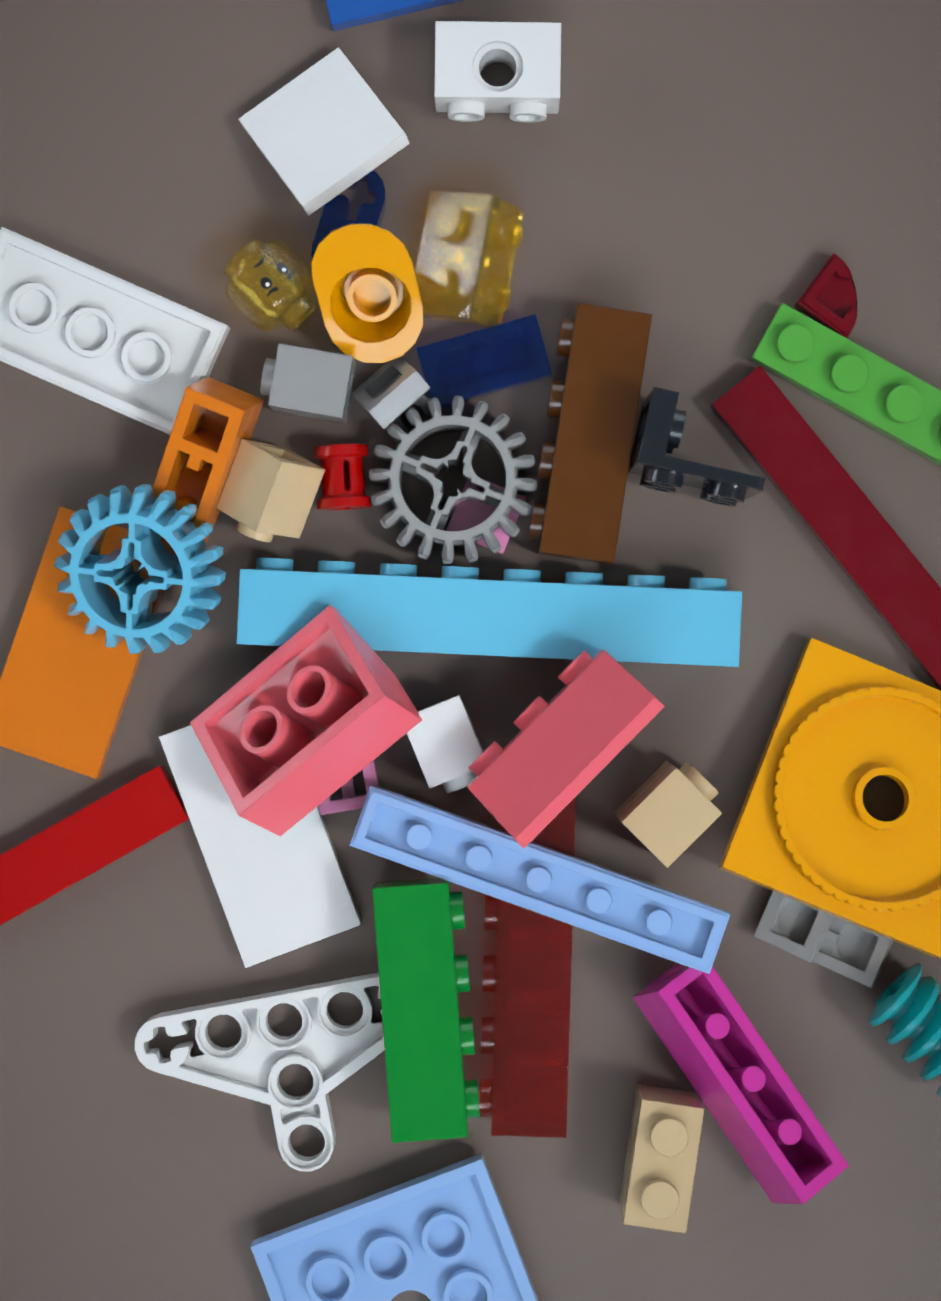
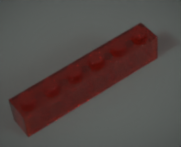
[479,797,576,1138]

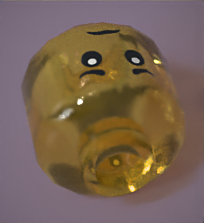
[224,239,316,332]

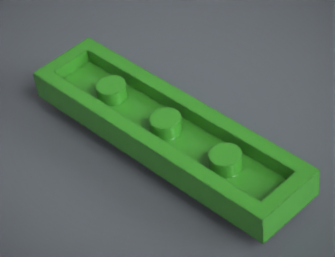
[750,303,941,466]

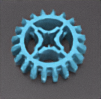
[53,484,226,654]

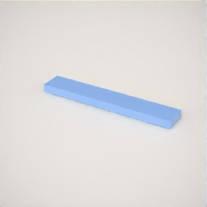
[349,785,730,974]

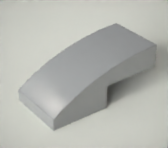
[753,891,894,988]

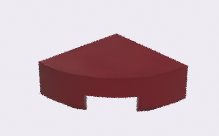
[794,253,858,338]

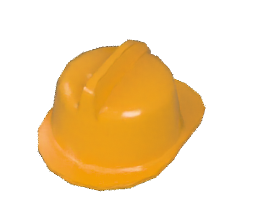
[311,224,423,363]

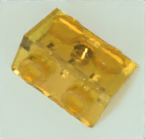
[415,190,523,331]

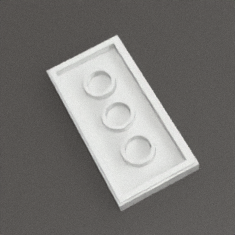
[0,227,230,435]
[159,725,362,968]

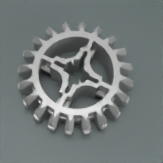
[369,396,537,565]

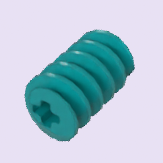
[868,963,941,1098]

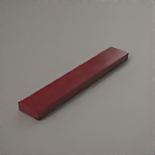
[710,366,941,691]

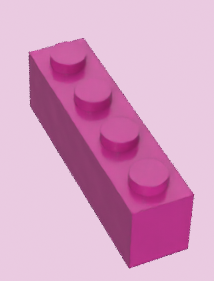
[632,963,849,1204]

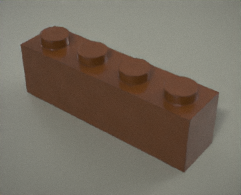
[528,303,652,565]

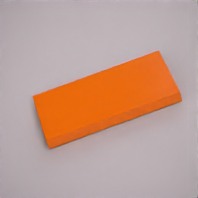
[0,506,164,779]

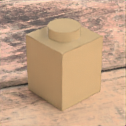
[217,439,325,542]

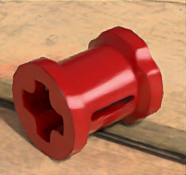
[313,444,372,511]

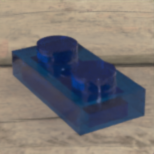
[416,314,552,408]

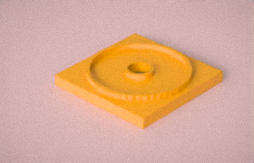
[718,637,941,960]

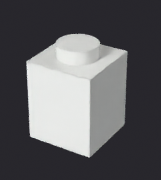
[407,694,483,794]

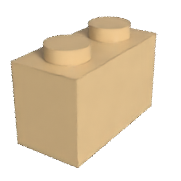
[614,761,722,868]
[619,1084,705,1234]

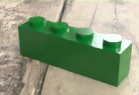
[372,878,480,1143]

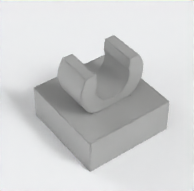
[351,357,431,434]

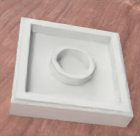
[238,47,410,216]

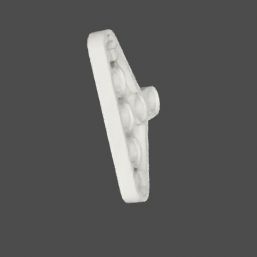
[135,972,385,1172]

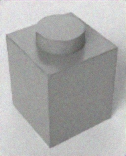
[260,343,357,424]

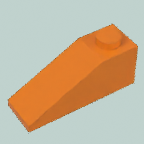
[134,377,264,564]

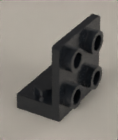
[628,387,766,507]

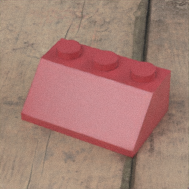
[190,605,422,836]
[468,650,665,848]

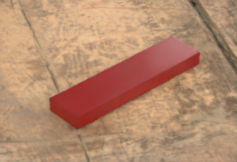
[0,765,189,926]

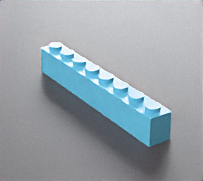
[237,558,742,667]

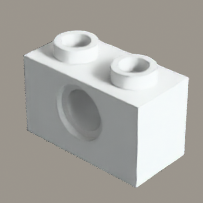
[434,21,561,123]

